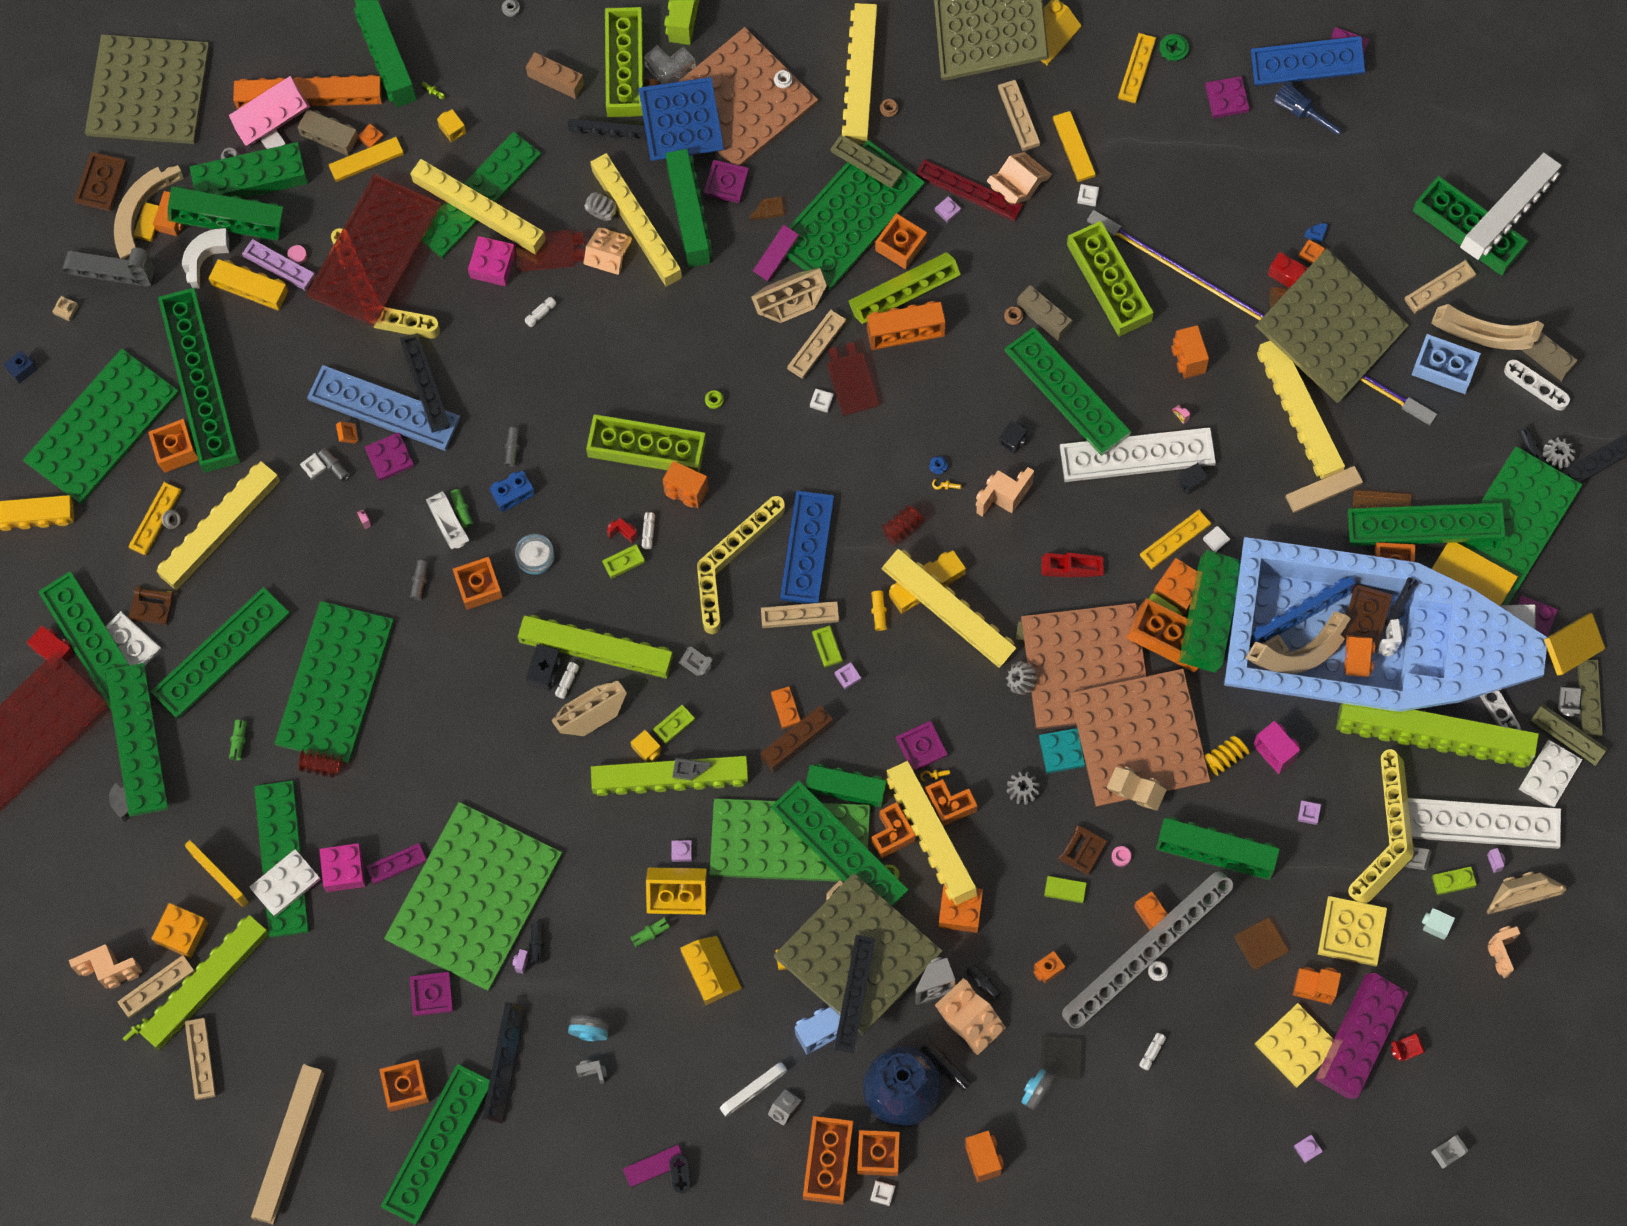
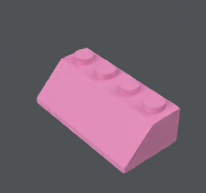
[229,76,311,146]

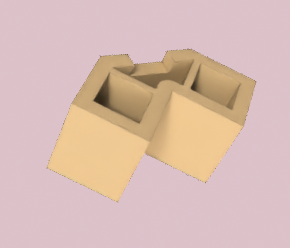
[1107,766,1166,811]

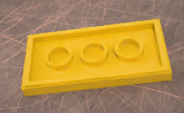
[1432,542,1518,606]
[1544,613,1605,676]
[185,840,249,908]

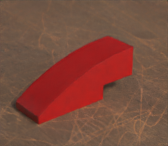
[1041,553,1104,577]

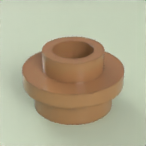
[880,99,898,117]
[1004,307,1023,325]

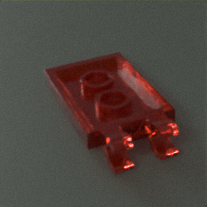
[515,230,585,271]
[827,342,879,416]

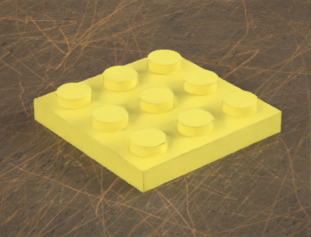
[1317,896,1387,966]
[1255,1003,1334,1088]

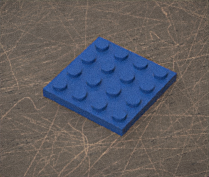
[638,77,724,162]

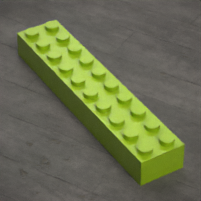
[1336,703,1538,768]

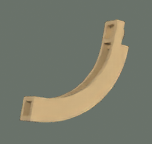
[114,165,184,260]
[1431,304,1544,350]
[1245,611,1350,674]

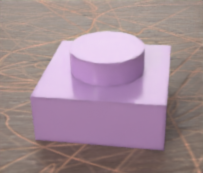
[935,196,961,223]
[834,662,861,690]
[1297,801,1321,825]
[672,840,692,862]
[1487,848,1505,873]
[513,949,529,974]
[1294,1135,1323,1163]

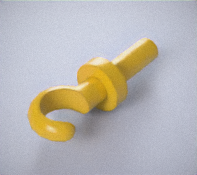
[932,479,961,490]
[920,770,950,782]

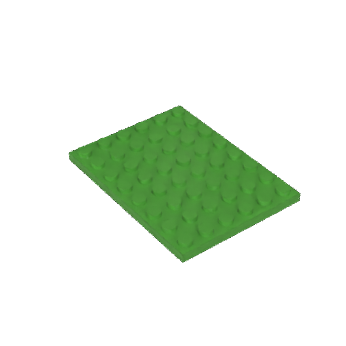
[384,802,563,992]

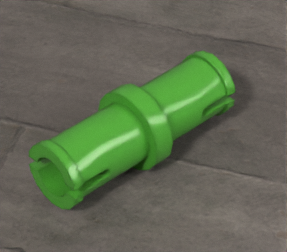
[449,489,474,528]
[229,720,247,760]
[630,917,670,948]

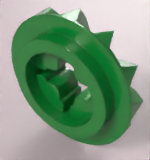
[1159,34,1189,62]

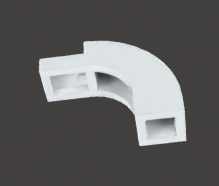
[182,228,229,289]
[426,491,469,549]

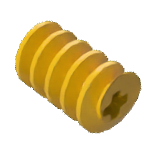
[1205,736,1250,776]

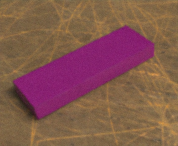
[753,225,800,282]
[366,843,427,885]
[623,1145,684,1188]

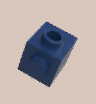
[4,350,37,384]

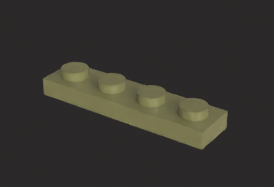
[831,135,902,189]
[1577,660,1603,736]
[1531,704,1607,766]

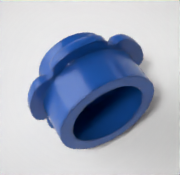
[929,456,948,474]

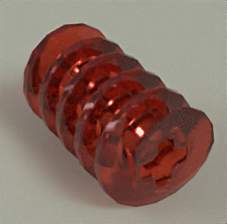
[882,505,925,545]
[298,748,342,778]

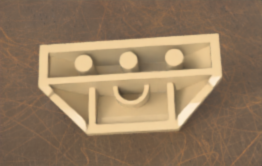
[751,268,827,323]
[552,681,627,736]
[1487,872,1567,915]

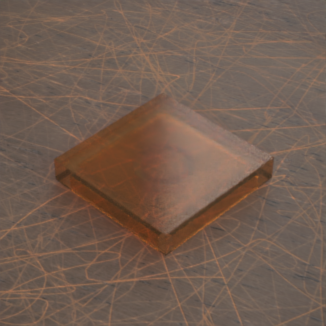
[1234,917,1289,971]

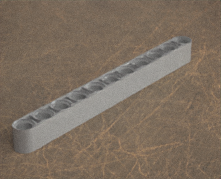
[1062,872,1233,1028]

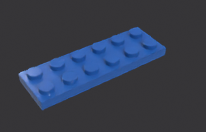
[1251,36,1365,86]
[780,491,834,604]
[1250,576,1355,648]

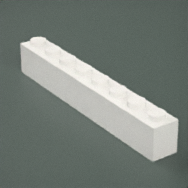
[1460,153,1562,260]

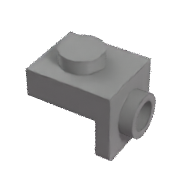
[679,647,713,676]
[1558,686,1581,716]
[1399,847,1431,870]
[576,1060,607,1084]
[768,1089,801,1126]
[1431,1135,1468,1169]

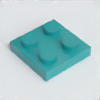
[1039,728,1085,774]

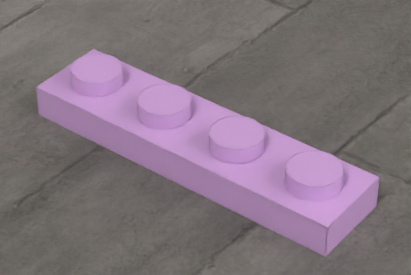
[242,239,315,291]

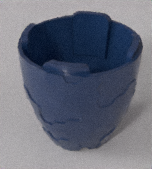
[863,1046,942,1127]

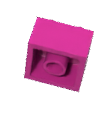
[468,236,516,286]
[1253,721,1300,774]
[320,843,366,892]

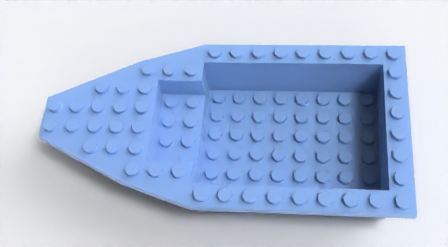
[1224,537,1547,712]

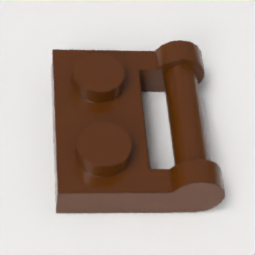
[128,586,174,626]
[1057,825,1107,876]

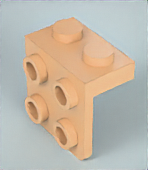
[584,228,632,275]
[1488,926,1520,978]

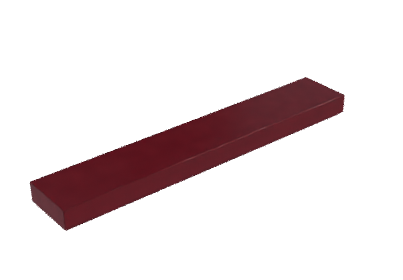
[916,159,1023,222]

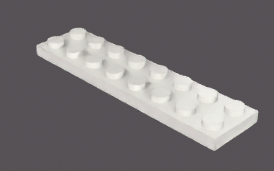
[1060,428,1216,482]
[1401,798,1561,849]

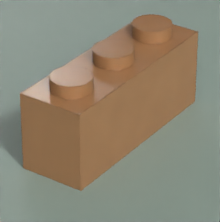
[526,52,584,99]

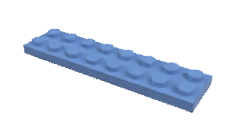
[307,365,460,451]

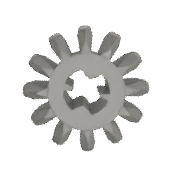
[584,192,617,221]
[1542,437,1575,470]
[1006,661,1038,695]
[1006,772,1039,805]

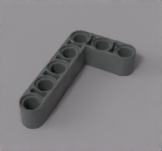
[63,248,155,286]

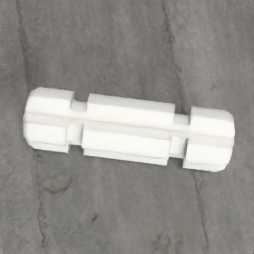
[525,297,556,327]
[642,512,655,549]
[555,662,579,699]
[1139,1033,1166,1070]

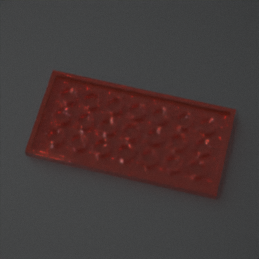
[306,174,441,327]
[0,651,108,811]

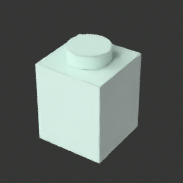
[1422,908,1455,940]

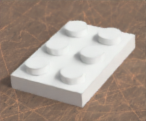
[1519,740,1583,808]
[249,850,321,917]

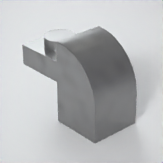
[109,783,131,822]

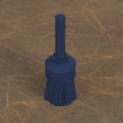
[1273,82,1342,136]

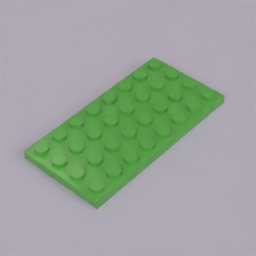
[710,799,870,882]

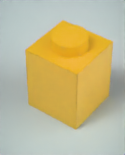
[437,109,466,143]
[630,730,661,763]

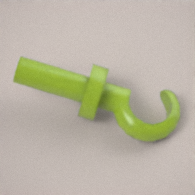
[422,82,445,100]
[123,1018,148,1041]

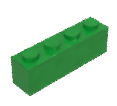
[805,764,886,808]

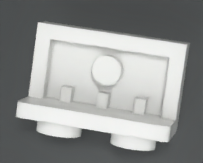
[1377,619,1404,656]

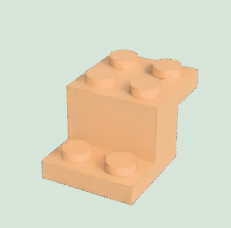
[987,152,1052,204]
[976,467,1034,517]
[69,944,143,989]
[935,978,1006,1055]

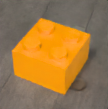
[151,903,208,959]

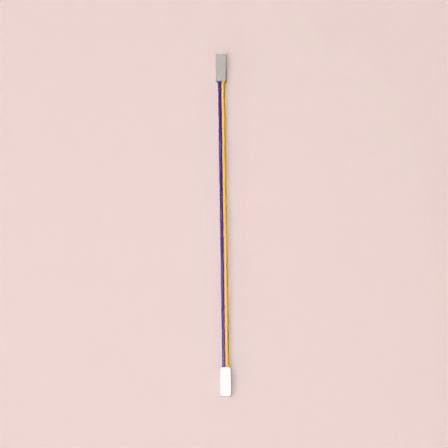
[1087,210,1437,425]

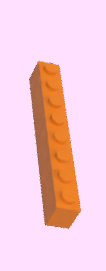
[233,75,382,109]

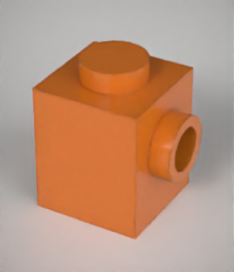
[1033,951,1065,984]

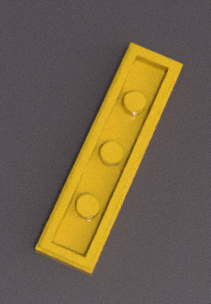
[1118,33,1156,104]
[1053,111,1095,182]
[328,137,404,182]
[128,482,182,556]
[1140,510,1211,570]

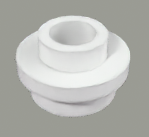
[774,70,792,88]
[1148,961,1168,981]

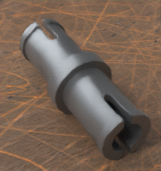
[504,427,520,467]
[318,447,350,482]
[410,560,429,600]

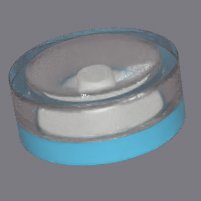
[515,534,555,575]
[568,1015,610,1041]
[1021,1068,1055,1111]

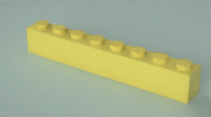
[842,3,877,144]
[591,153,682,287]
[410,159,546,255]
[1257,341,1345,480]
[157,461,280,591]
[882,549,1016,668]
[885,761,977,905]

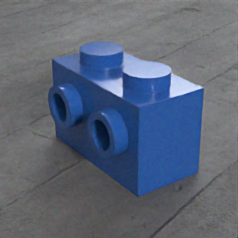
[489,470,535,512]

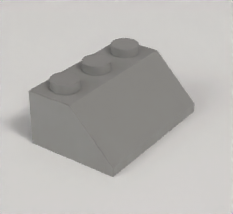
[915,957,955,1005]

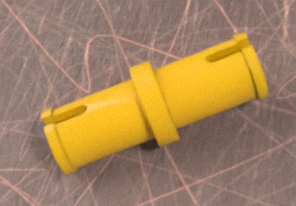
[871,591,887,631]

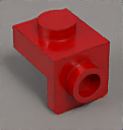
[607,518,637,543]
[1391,1034,1426,1061]

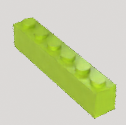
[848,252,961,324]

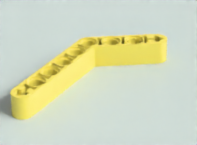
[331,228,440,339]
[697,496,785,634]
[1348,749,1414,904]

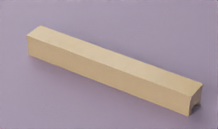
[251,1064,325,1225]

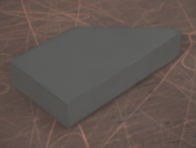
[672,758,712,781]

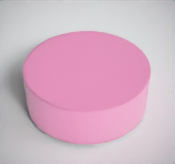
[288,245,307,264]
[1111,846,1131,867]

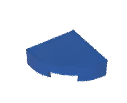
[1304,223,1328,243]

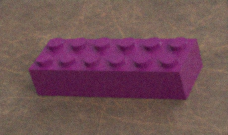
[1315,973,1408,1099]

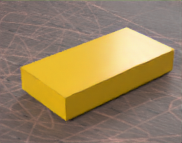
[133,202,159,242]

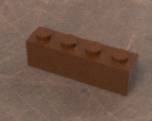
[761,705,833,774]

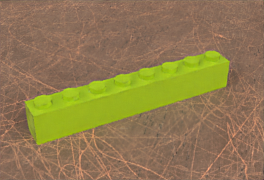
[518,615,673,679]
[591,756,748,796]
[139,915,269,1051]

